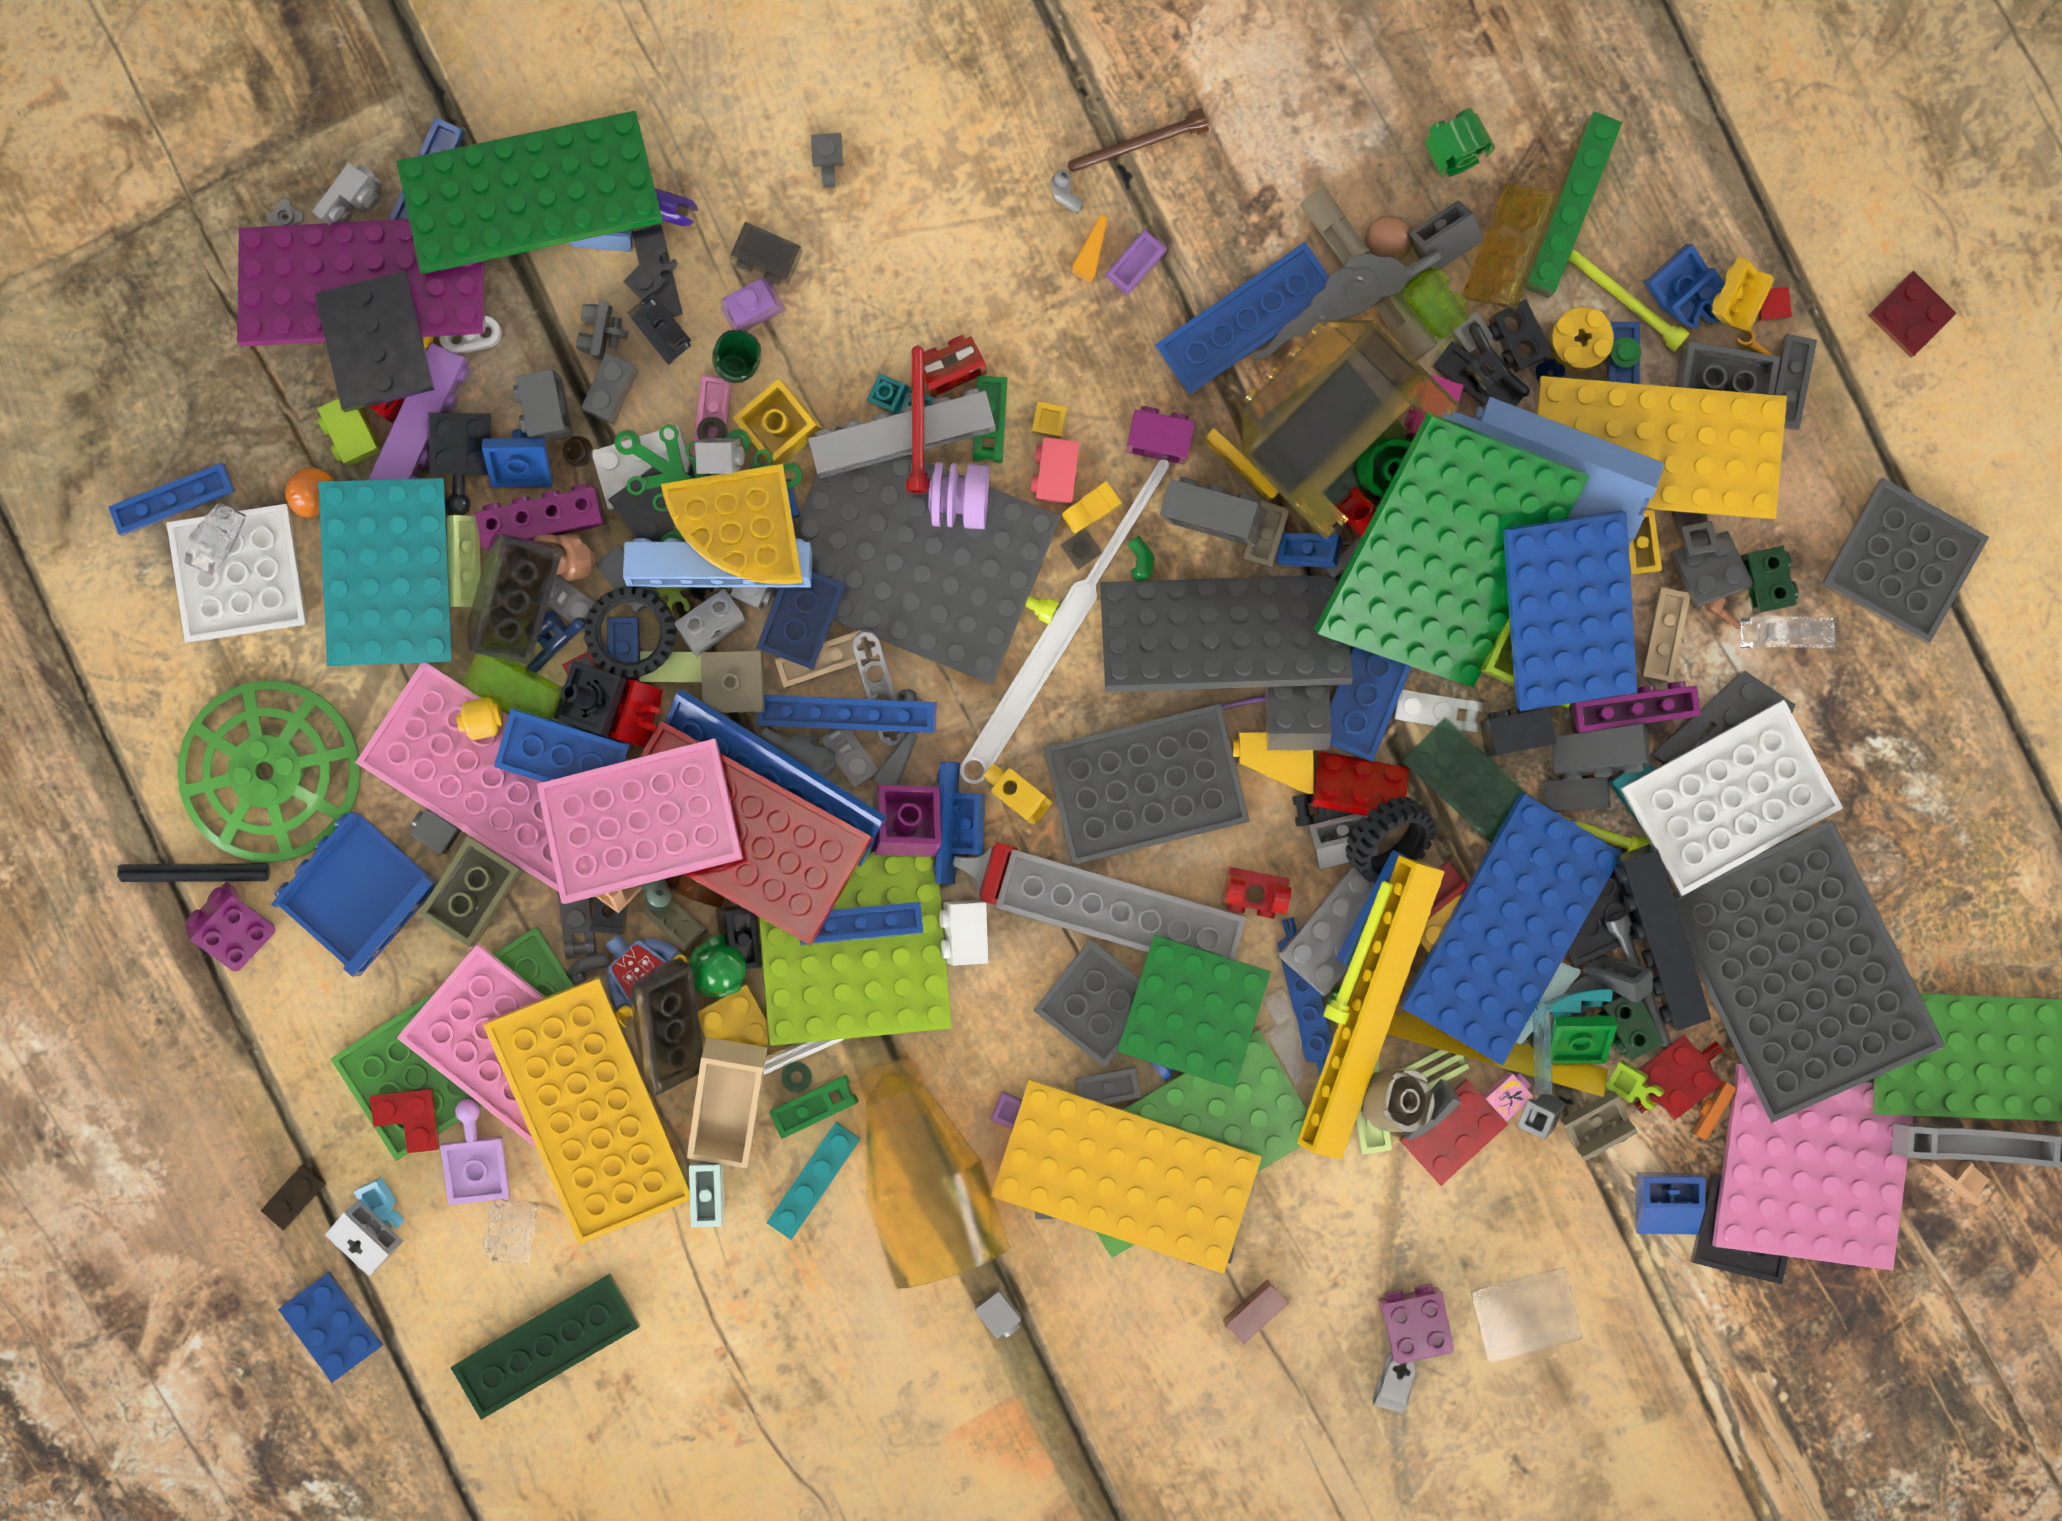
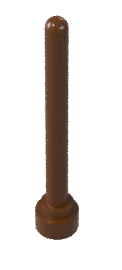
[1067,108,1209,172]

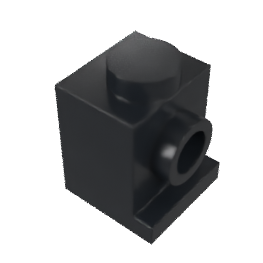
[590,897,628,935]

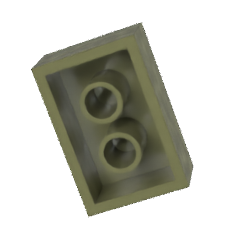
[418,836,524,947]

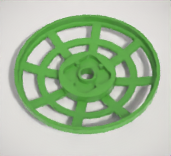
[177,680,361,862]

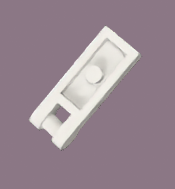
[1393,690,1483,733]

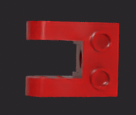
[1221,866,1292,919]

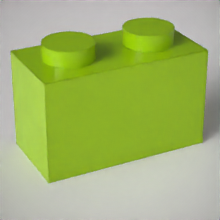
[317,398,382,467]

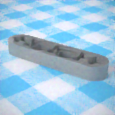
[852,630,906,746]

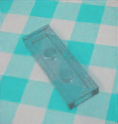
[1533,1002,1552,1095]

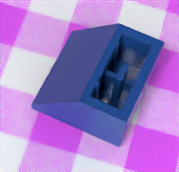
[1636,1172,1706,1235]

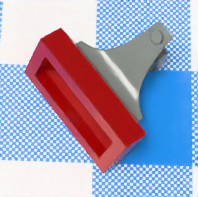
[953,842,1018,905]

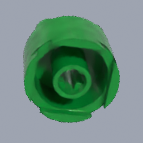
[1424,108,1495,177]
[1356,437,1411,498]

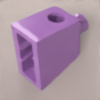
[721,279,786,331]

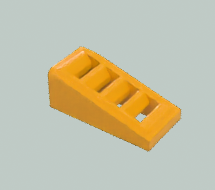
[1071,215,1107,283]

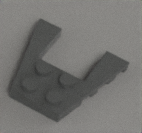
[1650,671,1796,764]

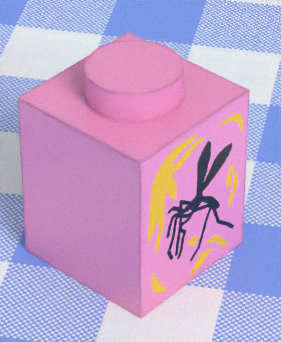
[1482,1071,1534,1121]

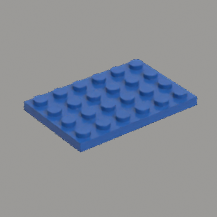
[1503,510,1637,711]

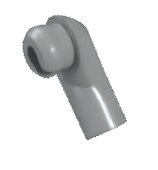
[1051,169,1085,214]

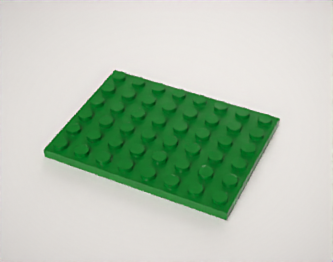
[1314,412,1590,687]

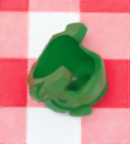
[688,934,747,998]

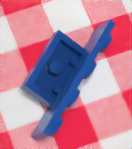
[934,762,985,884]

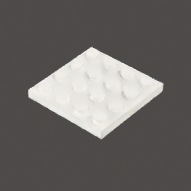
[167,504,308,643]

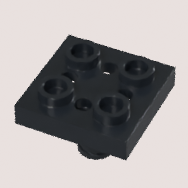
[554,660,627,737]

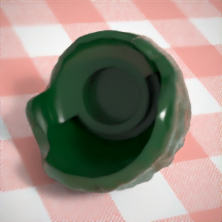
[712,330,761,383]

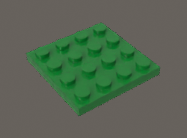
[1117,934,1271,1089]

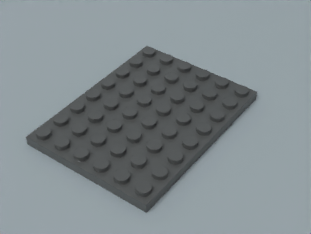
[771,426,1061,685]
[1673,820,1946,1123]

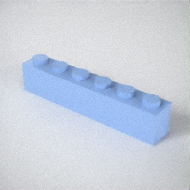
[623,538,812,587]

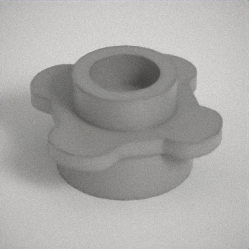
[267,199,304,226]

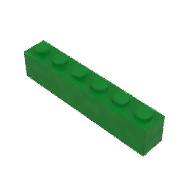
[1521,111,1622,298]

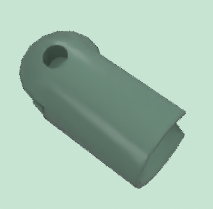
[642,879,672,911]

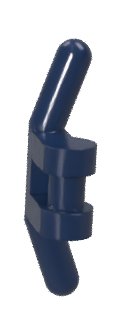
[526,610,586,675]

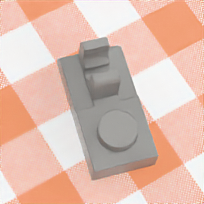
[537,575,595,632]
[820,729,879,788]

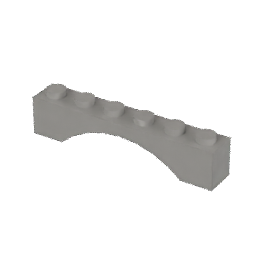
[1892,1123,2062,1168]

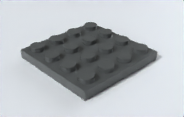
[1821,478,1989,643]

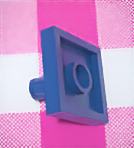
[482,429,553,488]

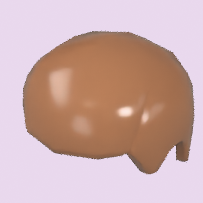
[1365,216,1412,260]

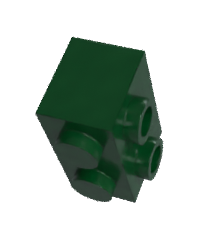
[1741,545,1799,614]
[1598,994,1664,1060]

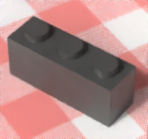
[1552,724,1651,782]

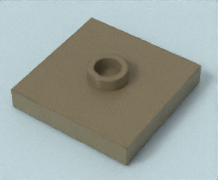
[701,650,765,713]

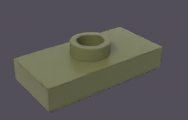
[642,897,707,953]

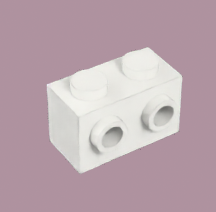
[939,900,988,966]

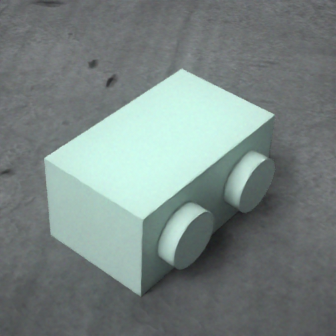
[689,1161,725,1227]

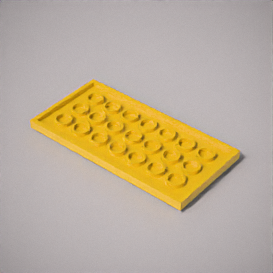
[1536,376,1787,520]
[483,976,690,1245]
[991,1079,1262,1274]

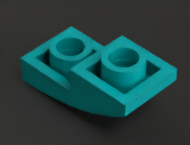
[867,373,936,415]
[1545,988,1612,1017]

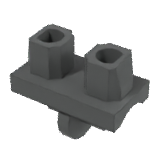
[576,300,628,360]

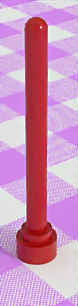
[906,345,931,494]

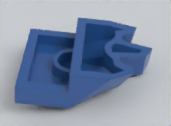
[1643,244,1725,330]

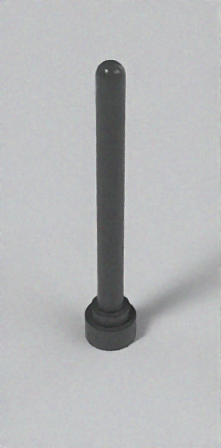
[1605,912,1671,1049]

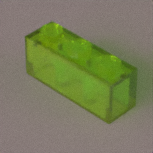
[463,647,562,719]

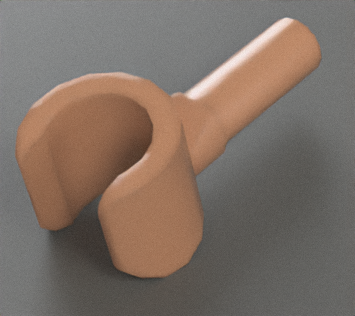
[1705,598,1743,629]

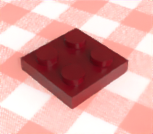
[1868,271,1956,358]

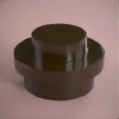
[563,436,593,467]

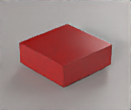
[1758,287,1792,321]

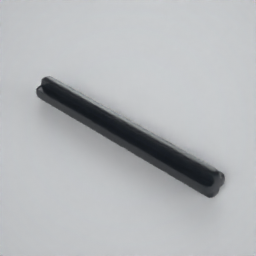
[117,863,270,882]

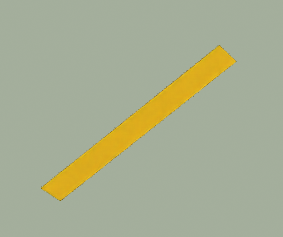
[1387,1010,1608,1097]

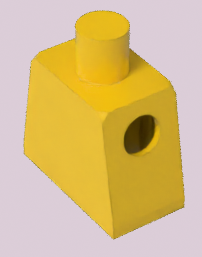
[983,763,1053,827]

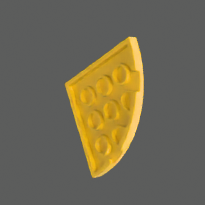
[661,464,803,584]

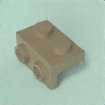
[1561,1091,1637,1161]

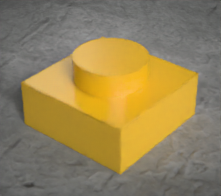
[1032,401,1067,438]

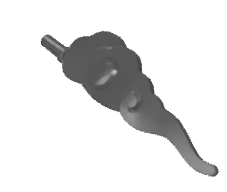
[1252,250,1442,360]

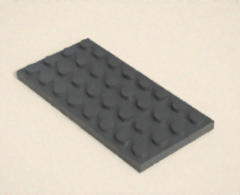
[1100,575,1353,692]

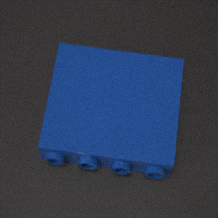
[271,812,438,977]

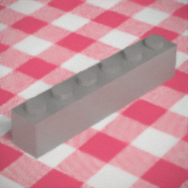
[808,389,996,478]

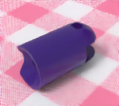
[655,188,698,227]

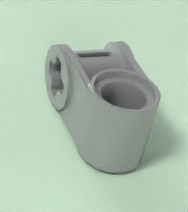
[1373,1352,1416,1414]

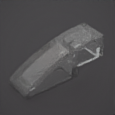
[1262,986,1303,1086]

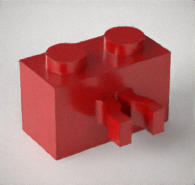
[608,676,663,747]

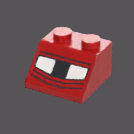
[924,335,987,398]

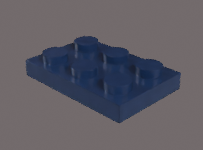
[756,572,847,670]

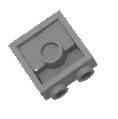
[312,163,382,225]

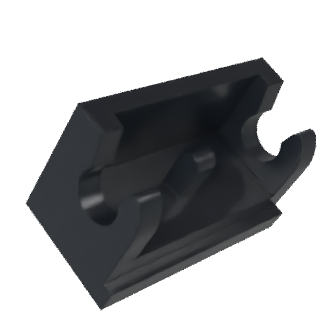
[627,292,691,365]

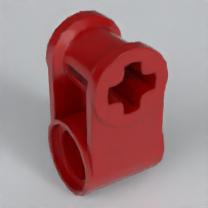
[1331,487,1376,537]

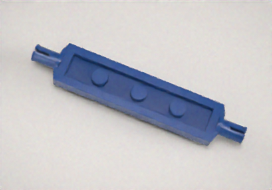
[1277,917,1333,1075]

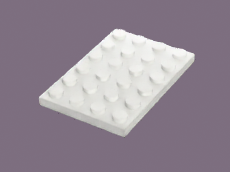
[1621,700,1843,896]

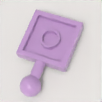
[440,1099,511,1205]

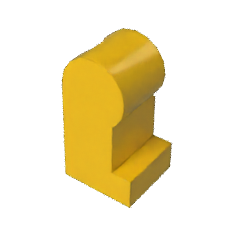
[1061,480,1122,535]

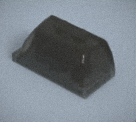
[467,533,563,665]
[631,959,703,1096]

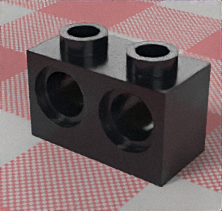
[1488,299,1553,374]

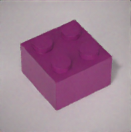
[1125,406,1195,465]
[873,785,941,857]

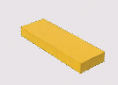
[1204,428,1280,501]

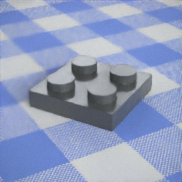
[1670,531,1753,608]

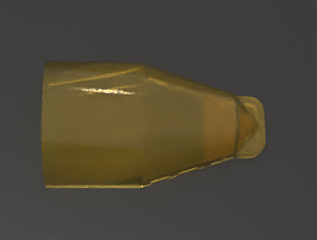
[860,1058,1010,1289]

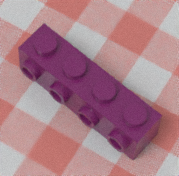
[475,483,606,551]
[1569,681,1701,733]

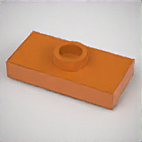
[1691,1081,1736,1141]

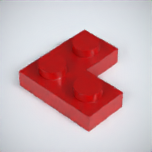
[370,1088,440,1154]

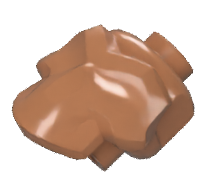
[534,533,596,581]

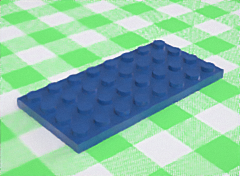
[1399,793,1623,1066]

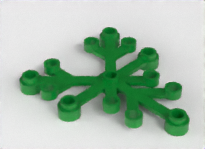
[614,424,803,590]

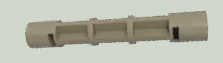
[1300,187,1438,362]

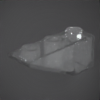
[1740,616,1835,649]

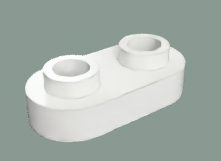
[440,316,502,355]

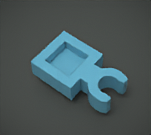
[354,1176,404,1229]

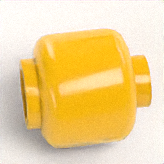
[456,697,504,740]

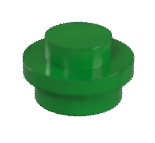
[1610,337,1641,368]

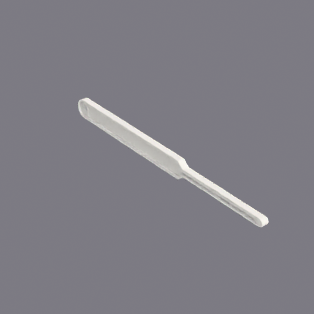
[960,459,1169,784]

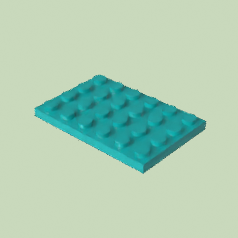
[318,478,452,666]

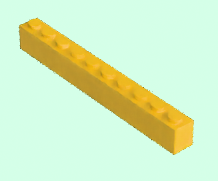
[1297,855,1445,1160]

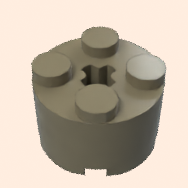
[1361,1070,1435,1132]

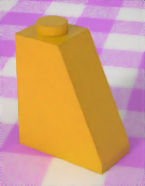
[1232,733,1313,794]

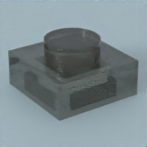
[1060,528,1102,571]

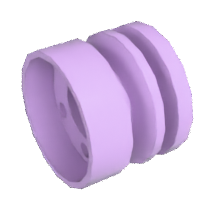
[928,462,989,530]

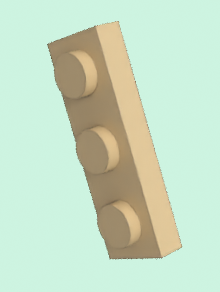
[1641,587,1690,683]
[774,630,871,689]

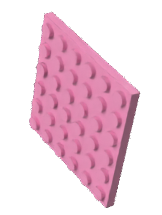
[1712,1063,1913,1270]

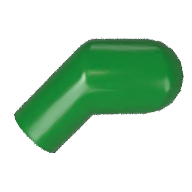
[1127,535,1155,582]

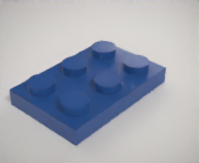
[278,1271,384,1383]

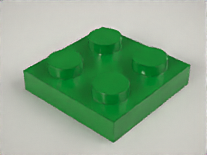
[1544,1015,1618,1065]

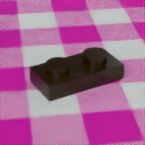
[260,1164,326,1231]

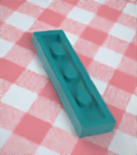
[767,1121,861,1240]

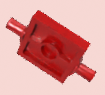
[1634,1035,1724,1120]

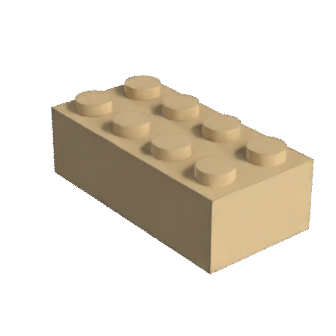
[687,1037,768,1169]

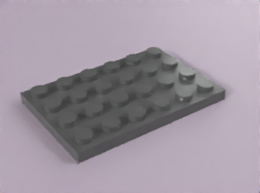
[1043,704,1250,865]

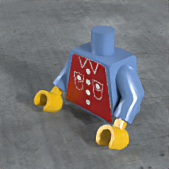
[605,934,689,1028]

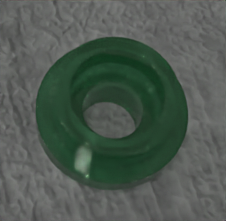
[781,1062,812,1092]

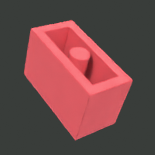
[1030,437,1079,505]

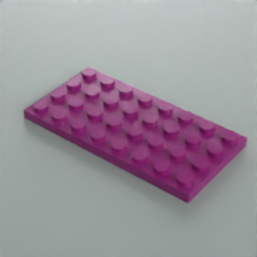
[237,219,485,347]

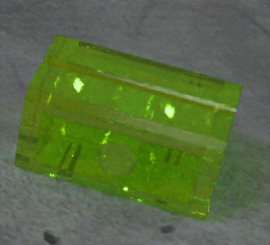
[1401,268,1469,340]

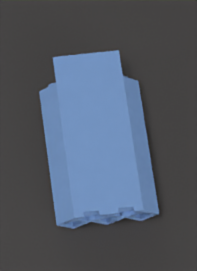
[1442,397,1665,546]

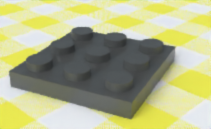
[1034,939,1140,1067]

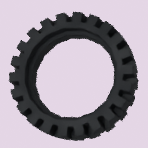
[584,587,677,678]
[1345,796,1436,884]

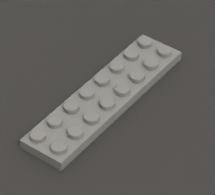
[995,849,1246,960]

